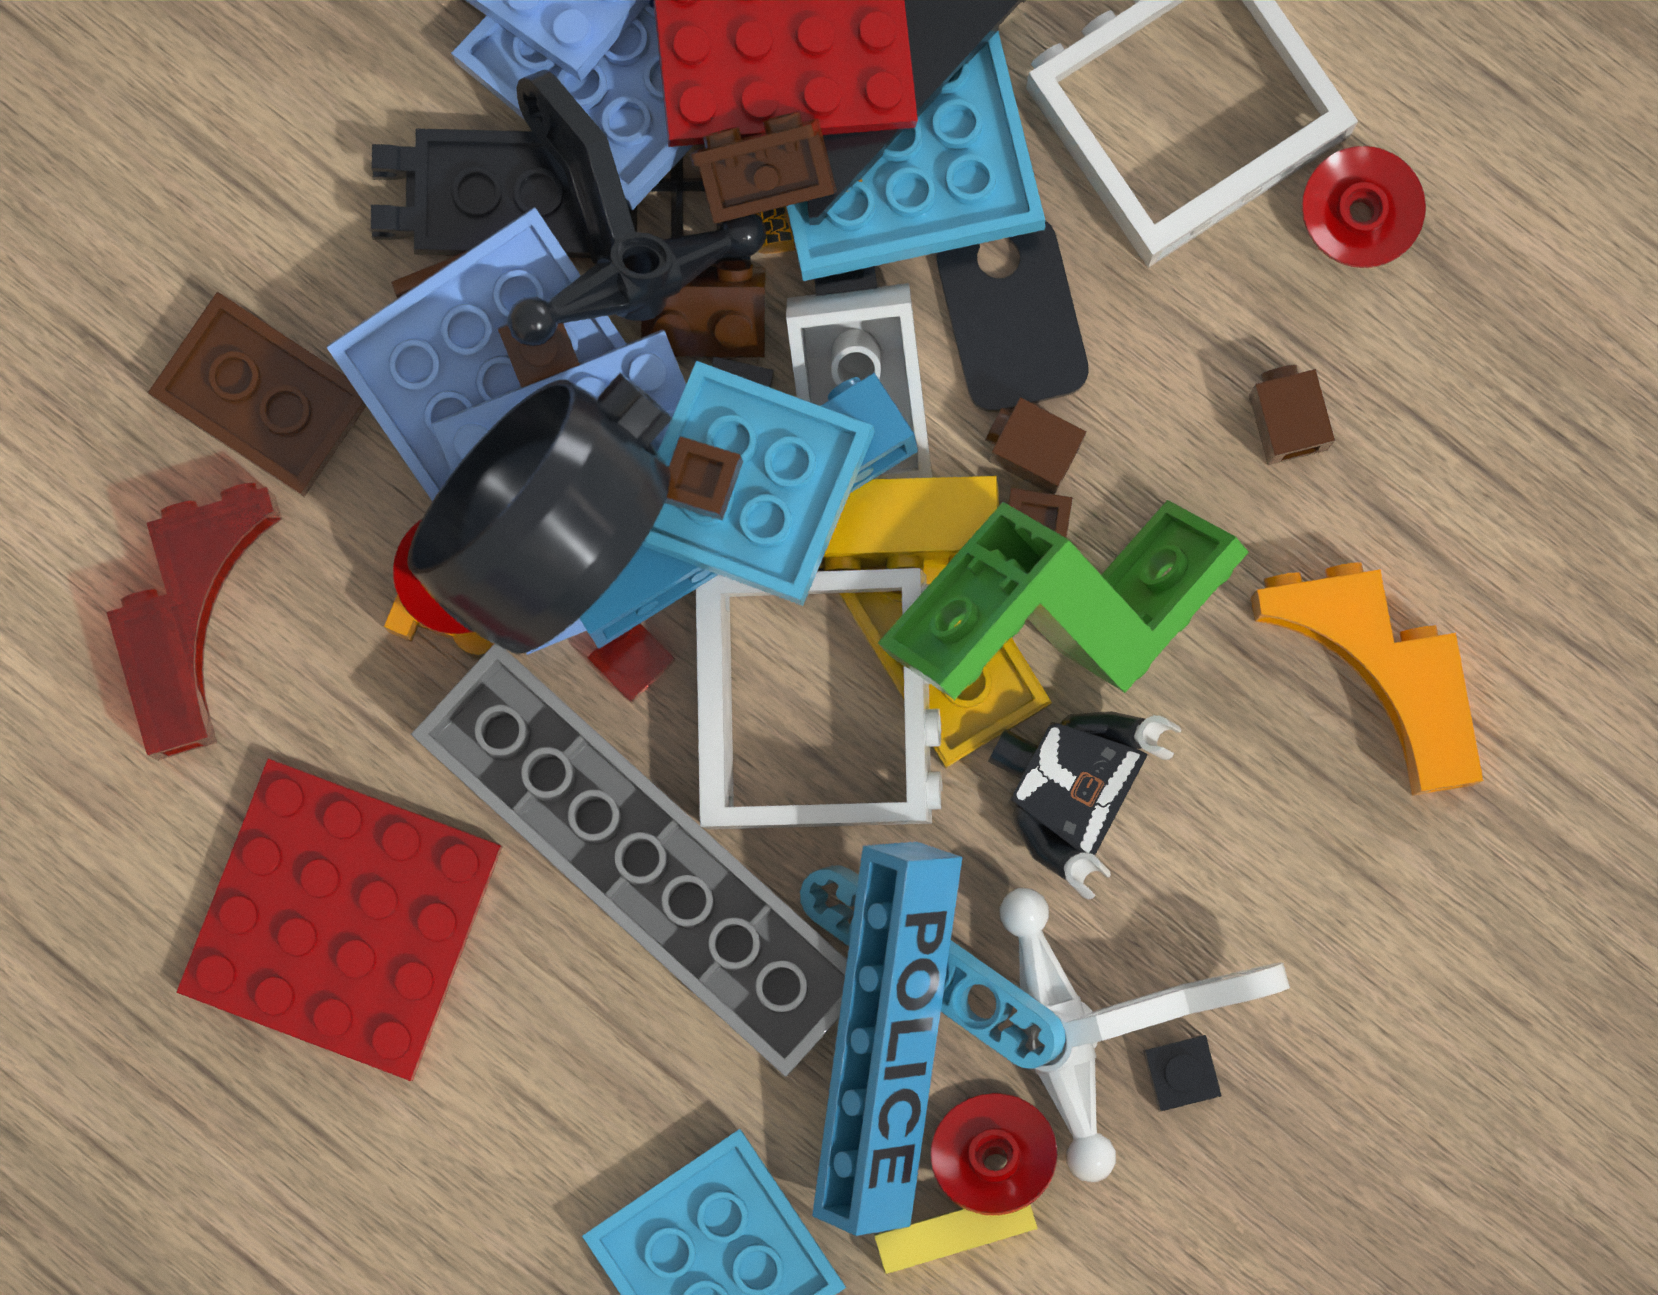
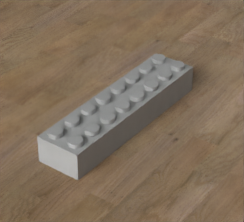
[411,644,847,1077]

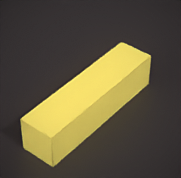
[874,1205,1038,1274]

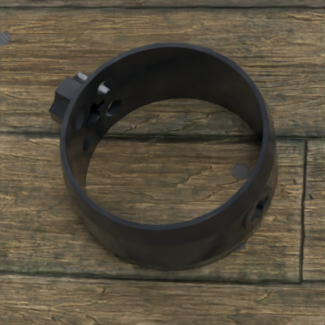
[408,372,672,654]

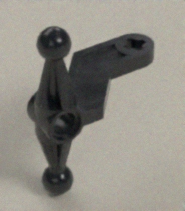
[507,70,766,346]

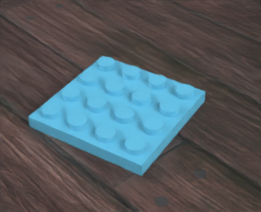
[786,31,1045,281]

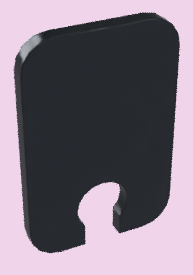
[936,220,1089,412]

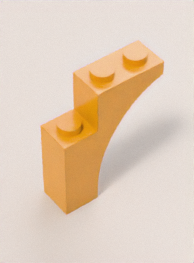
[1251,562,1483,796]

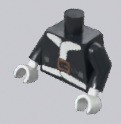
[988,711,1181,899]

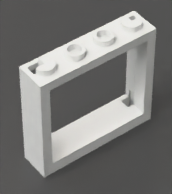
[1026,0,1358,268]
[696,568,943,829]

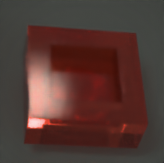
[587,623,676,704]

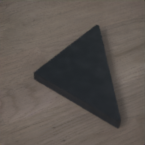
[808,0,1026,225]

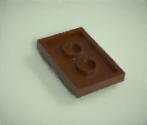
[148,291,366,497]

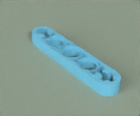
[800,865,1065,1069]

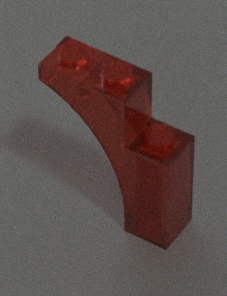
[106,483,282,761]

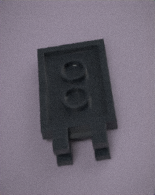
[371,129,591,258]

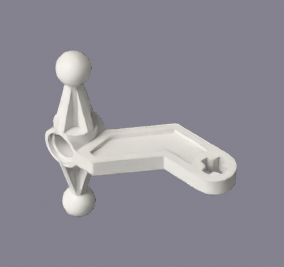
[999,888,1290,1182]

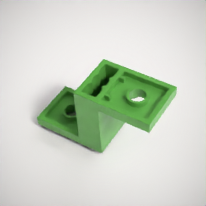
[878,500,1249,700]

